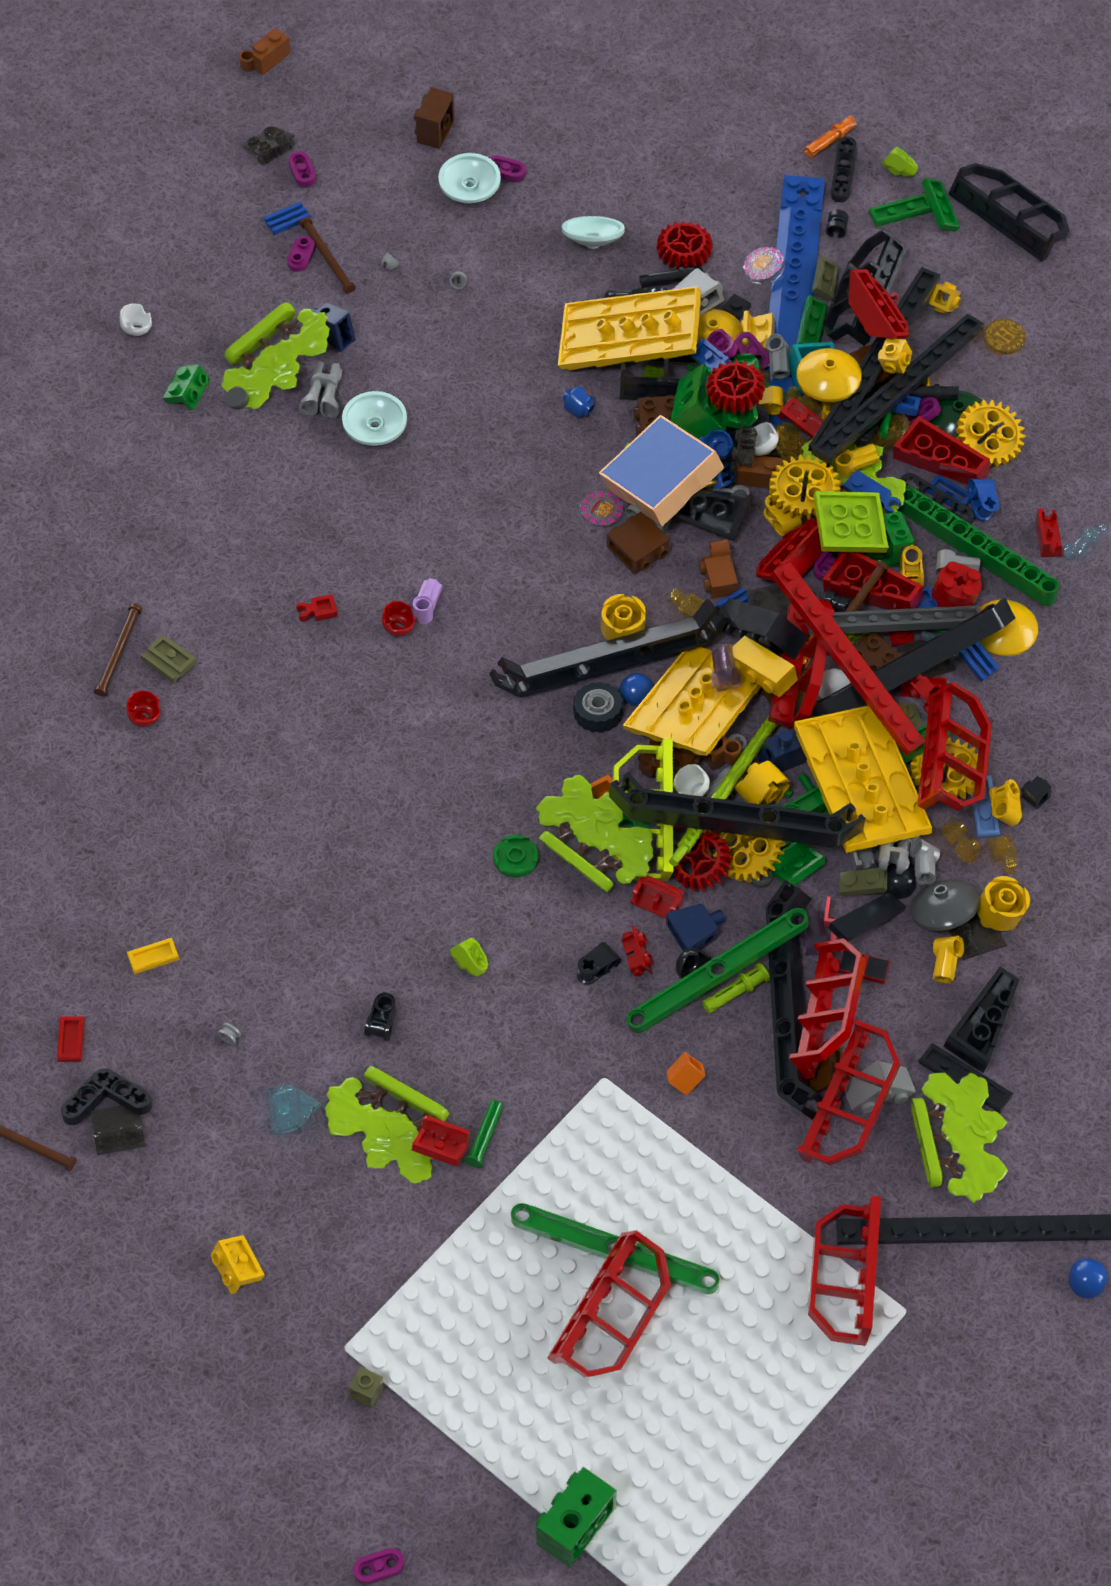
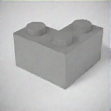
[845,1061,916,1113]

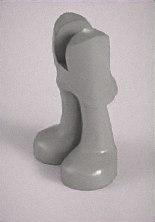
[299,361,342,418]
[878,836,920,874]

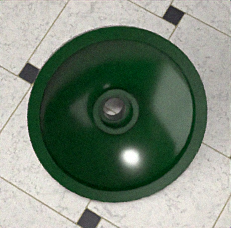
[928,390,990,442]

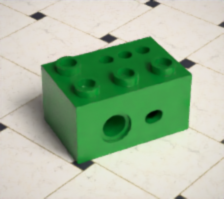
[670,363,726,440]
[535,1467,617,1568]

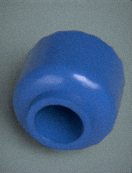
[562,386,596,418]

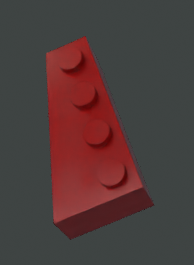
[893,416,990,485]
[822,552,923,610]

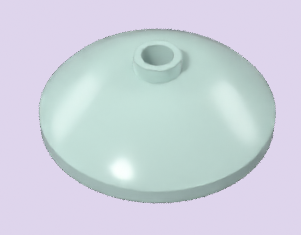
[439,153,501,203]
[562,216,624,249]
[342,391,407,446]

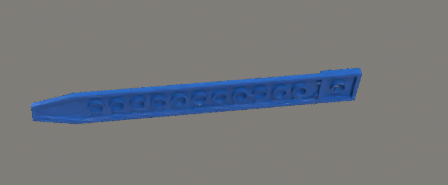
[762,175,825,444]

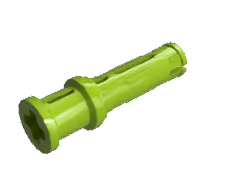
[702,963,770,1014]

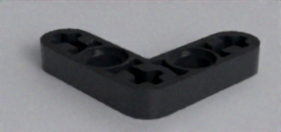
[61,1068,153,1125]

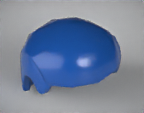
[699,430,734,461]
[618,673,654,706]
[1068,1258,1107,1298]

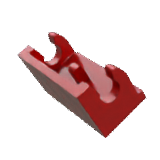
[778,397,824,441]
[1035,508,1063,557]
[631,875,684,919]

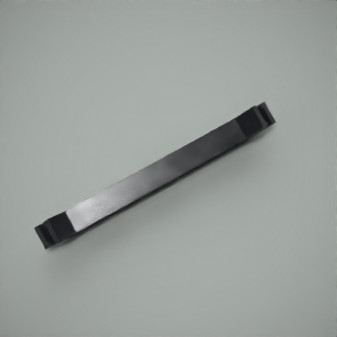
[797,598,1015,718]
[489,599,730,697]
[609,772,866,847]
[766,880,823,1120]

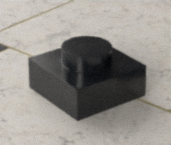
[722,294,751,320]

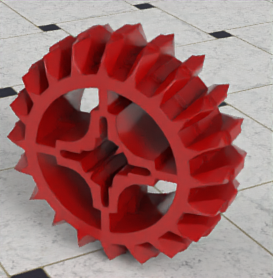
[656,220,713,269]
[706,359,765,415]
[672,830,733,892]

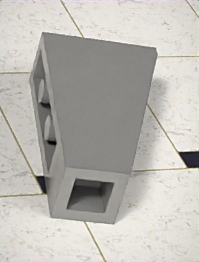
[674,268,724,316]

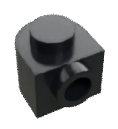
[1021,776,1051,809]

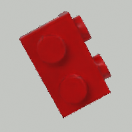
[411,1115,470,1167]

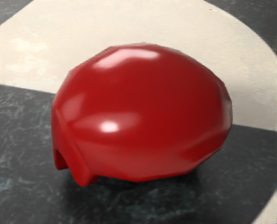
[381,601,415,636]
[126,690,161,727]

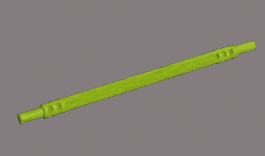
[669,715,778,866]

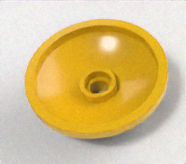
[697,309,743,351]
[797,348,862,402]
[979,599,1038,656]

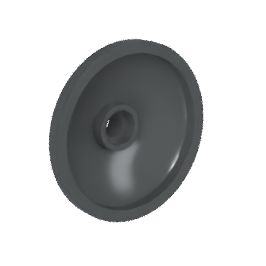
[910,879,980,931]

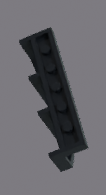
[948,163,1070,262]
[823,229,908,346]
[620,355,737,400]

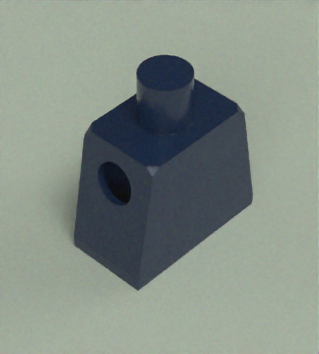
[311,303,356,352]
[758,729,807,772]
[666,904,726,951]

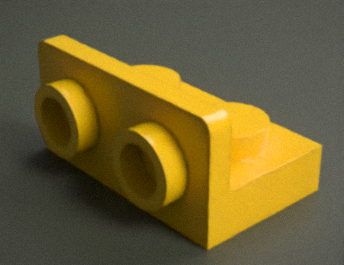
[741,311,775,352]
[211,1235,265,1294]

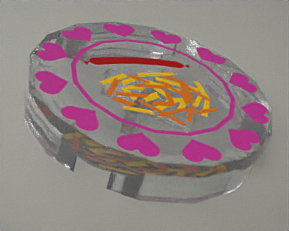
[743,246,785,284]
[580,490,624,530]

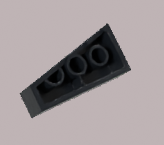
[674,489,752,539]
[722,598,809,659]
[943,966,1020,1073]

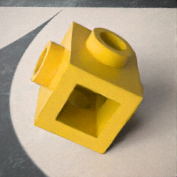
[928,282,961,314]
[878,338,913,373]

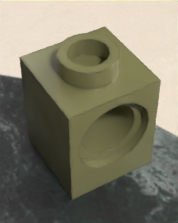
[348,1366,384,1409]

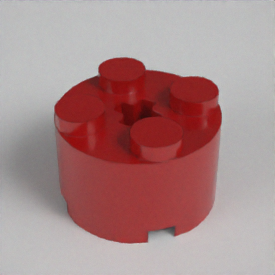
[931,561,982,607]

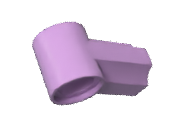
[413,578,442,624]

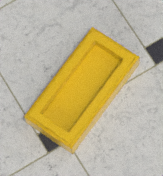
[127,937,179,974]

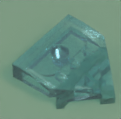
[267,1083,321,1135]

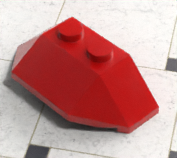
[849,269,909,339]
[756,518,822,580]

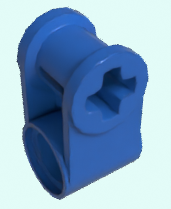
[967,478,999,522]

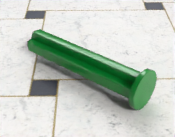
[464,1100,503,1168]

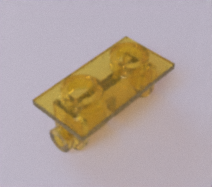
[941,817,983,864]

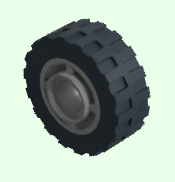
[573,682,623,733]

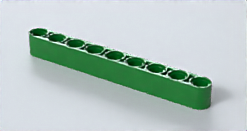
[897,486,1059,606]

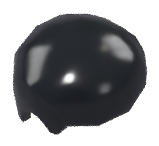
[885,863,917,899]
[675,948,712,979]

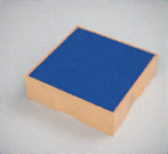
[599,415,724,526]

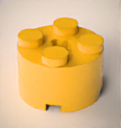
[601,594,646,641]
[735,761,790,805]
[977,876,1030,931]

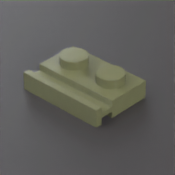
[141,634,196,684]

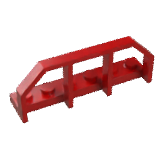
[768,599,834,729]
[917,682,992,811]
[789,938,866,1079]
[797,1019,901,1165]
[808,1195,881,1346]
[547,1230,671,1377]

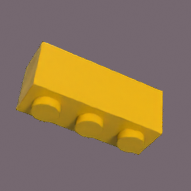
[726,636,798,697]

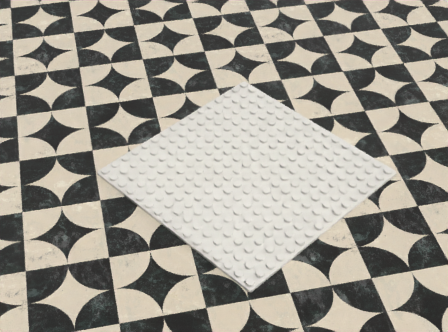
[345,1078,906,1586]

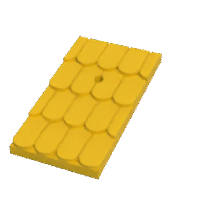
[558,286,701,370]
[623,647,762,756]
[794,706,932,853]

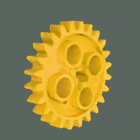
[955,400,1026,468]
[769,455,841,520]
[910,737,978,799]
[712,822,786,883]

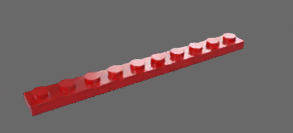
[770,562,926,755]

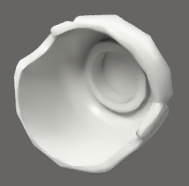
[120,304,152,336]
[746,422,779,456]
[819,668,851,698]
[673,764,710,797]

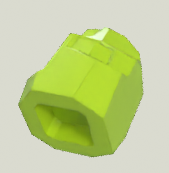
[881,147,918,177]
[449,937,488,977]

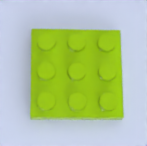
[813,491,888,553]

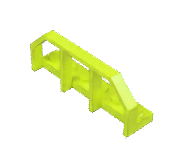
[613,738,673,881]

